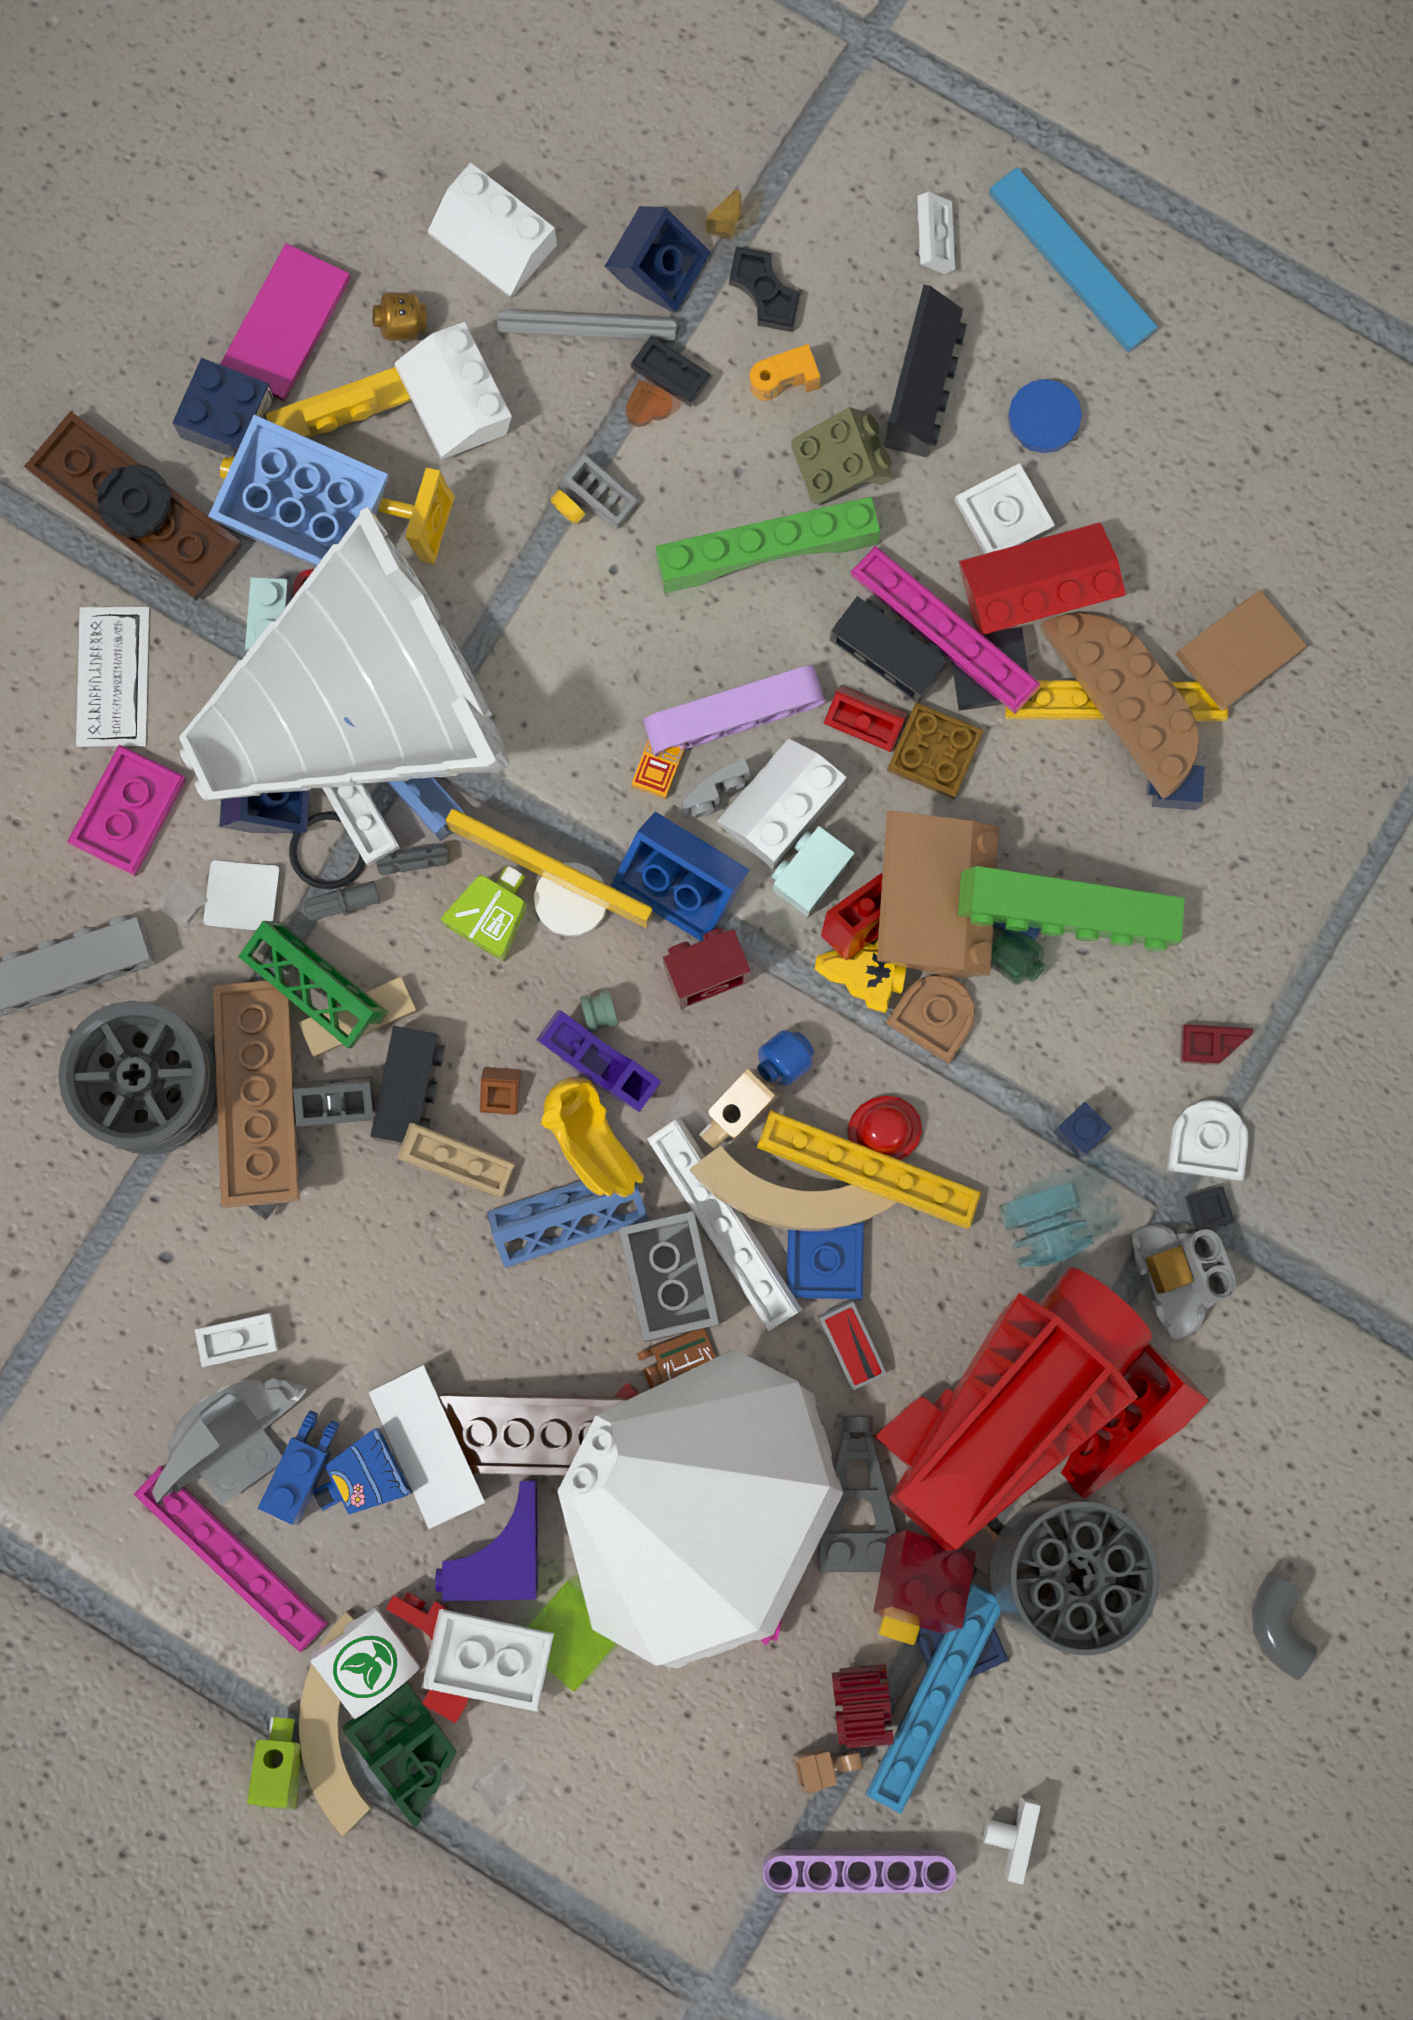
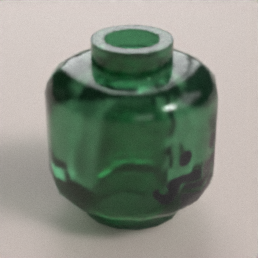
[991,930,1046,985]

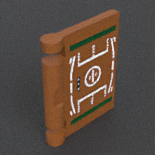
[637,1329,716,1389]

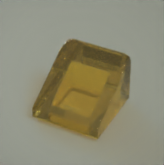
[706,190,742,239]

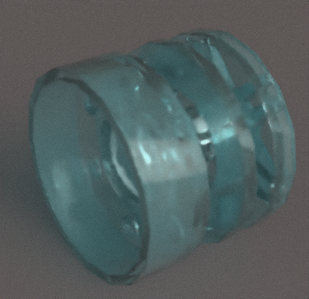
[998,1182,1095,1268]

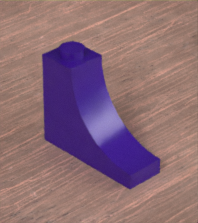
[435,1480,538,1601]

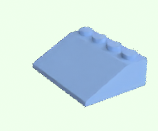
[209,415,389,568]

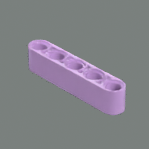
[642,665,826,757]
[762,1849,956,1893]

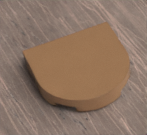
[885,975,975,1064]

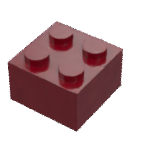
[663,927,751,1009]
[873,1530,976,1634]

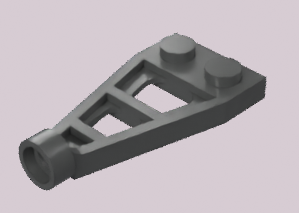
[819,1416,897,1572]

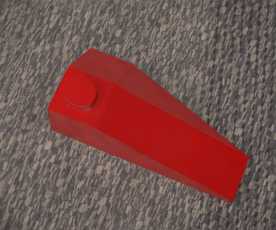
[1061,1343,1209,1499]

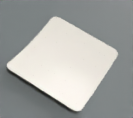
[203,860,279,930]

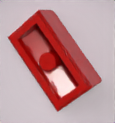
[823,685,908,752]

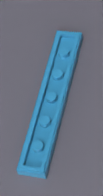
[989,167,1157,353]
[865,1582,1001,1814]

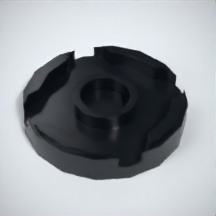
[97,464,172,538]

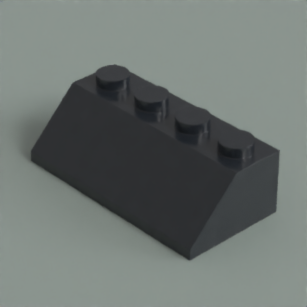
[884,284,967,457]

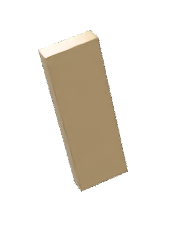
[298,977,417,1058]
[397,1123,516,1199]

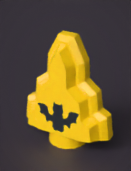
[814,941,907,1013]

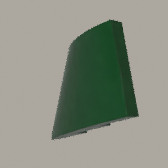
[341,1682,457,1828]

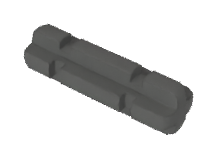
[376,844,450,875]

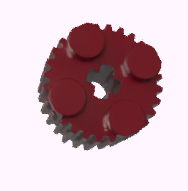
[832,1664,894,1749]

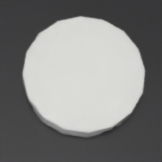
[534,862,607,937]

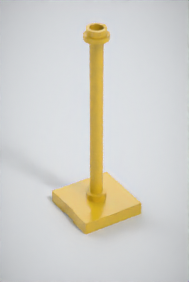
[220,456,455,564]

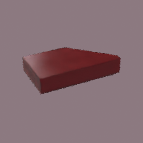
[1180,1024,1253,1065]

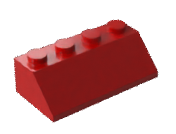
[958,522,1126,635]

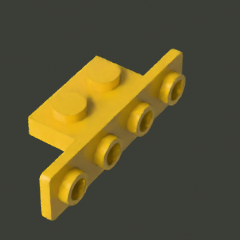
[266,367,412,438]

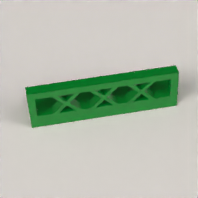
[238,921,388,1048]

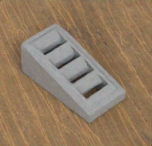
[557,452,639,529]

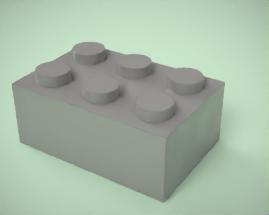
[619,1211,719,1342]

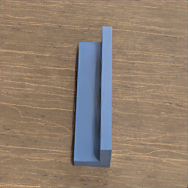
[344,717,467,841]
[487,1181,649,1268]

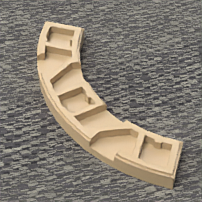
[689,1146,898,1231]
[299,1611,372,1837]

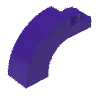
[536,1010,662,1112]

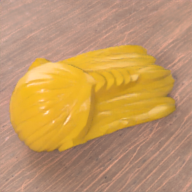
[541,1077,644,1197]

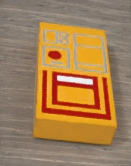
[631,739,686,800]

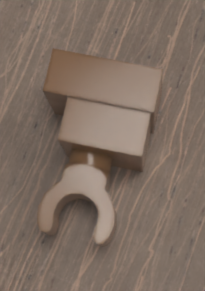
[793,1749,864,1794]

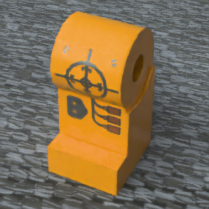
[749,344,820,401]

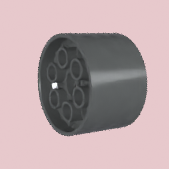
[990,1498,1159,1655]

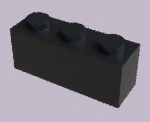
[830,596,947,703]
[370,1026,446,1145]

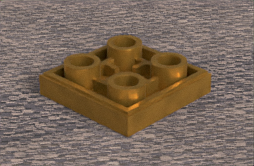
[887,702,984,800]

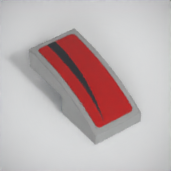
[818,1300,887,1391]

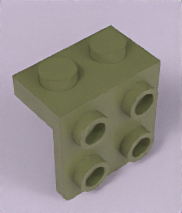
[791,407,894,505]

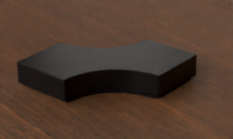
[729,246,800,332]

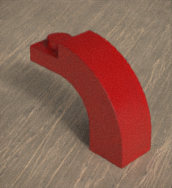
[386,1591,470,1723]

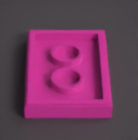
[67,745,187,876]

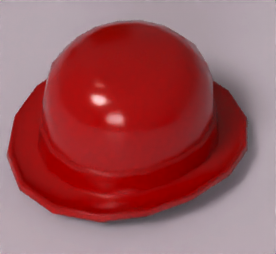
[847,1095,922,1160]

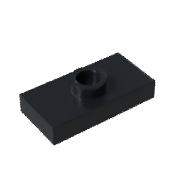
[631,335,711,407]

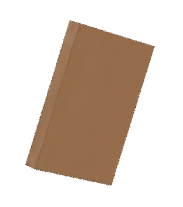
[1175,590,1307,711]

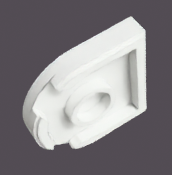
[1167,1100,1248,1182]

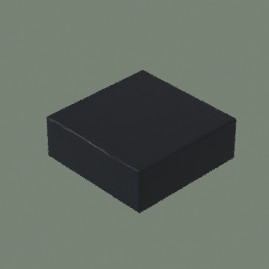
[1185,1186,1234,1231]

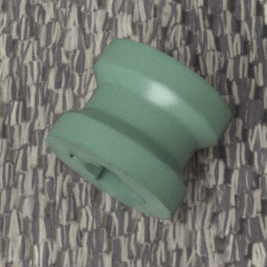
[580,989,618,1033]

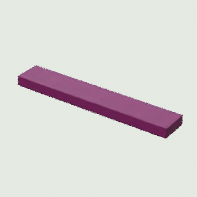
[851,546,1040,714]
[133,1466,328,1653]

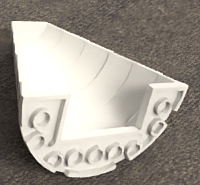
[179,507,509,802]

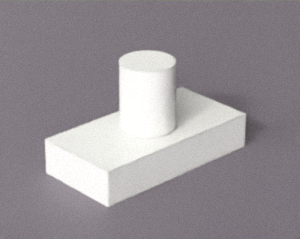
[983,1796,1041,1884]

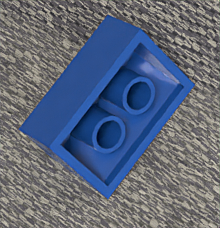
[611,811,750,942]

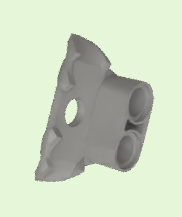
[1132,1225,1237,1339]

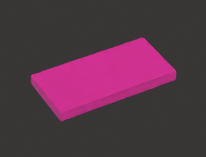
[220,243,351,402]

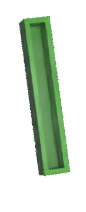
[958,866,1185,952]

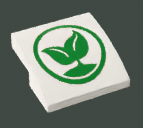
[310,1606,421,1719]

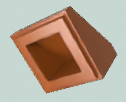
[480,1067,521,1115]

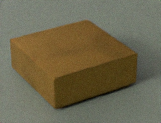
[1145,1245,1194,1294]

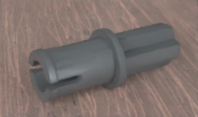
[304,881,380,921]

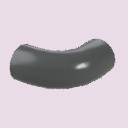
[1252,1571,1317,1680]

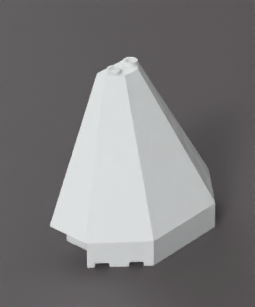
[558,1349,843,1669]

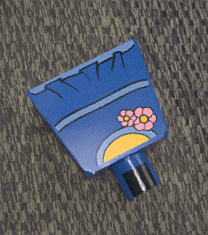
[313,1428,412,1514]

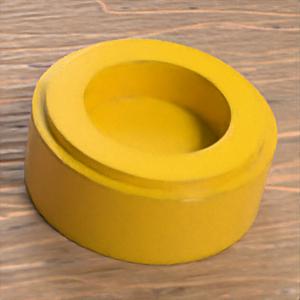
[550,489,585,524]

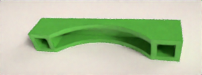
[655,497,880,593]

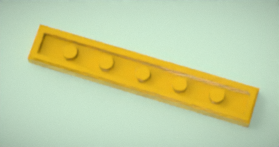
[1005,680,1228,721]
[445,809,653,929]
[756,1110,982,1229]

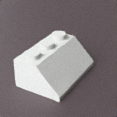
[428,162,557,299]
[394,322,512,460]
[717,739,847,869]

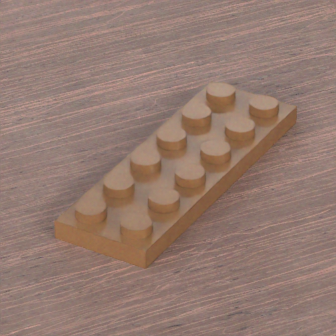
[213,979,300,1208]

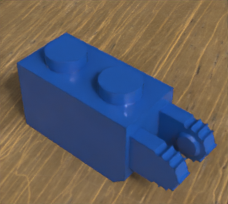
[257,1410,339,1525]

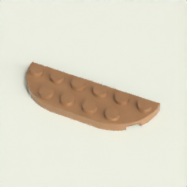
[1040,613,1199,799]

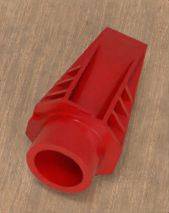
[889,1267,1153,1551]

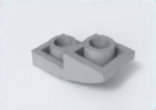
[682,758,750,818]

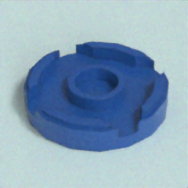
[1008,379,1082,453]

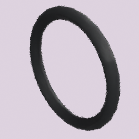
[289,812,365,889]

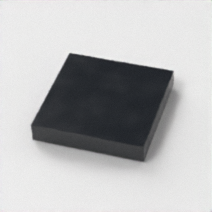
[952,627,1032,711]

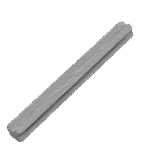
[497,310,677,340]

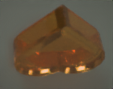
[625,379,672,427]

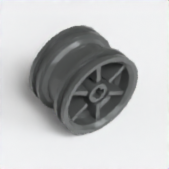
[58,1001,217,1155]

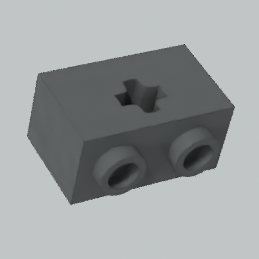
[293,1076,375,1127]

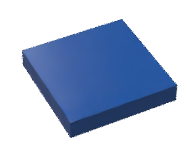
[787,1223,864,1300]

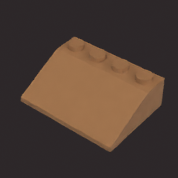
[877,811,999,978]

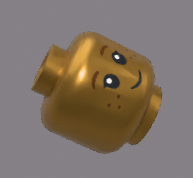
[372,292,427,341]

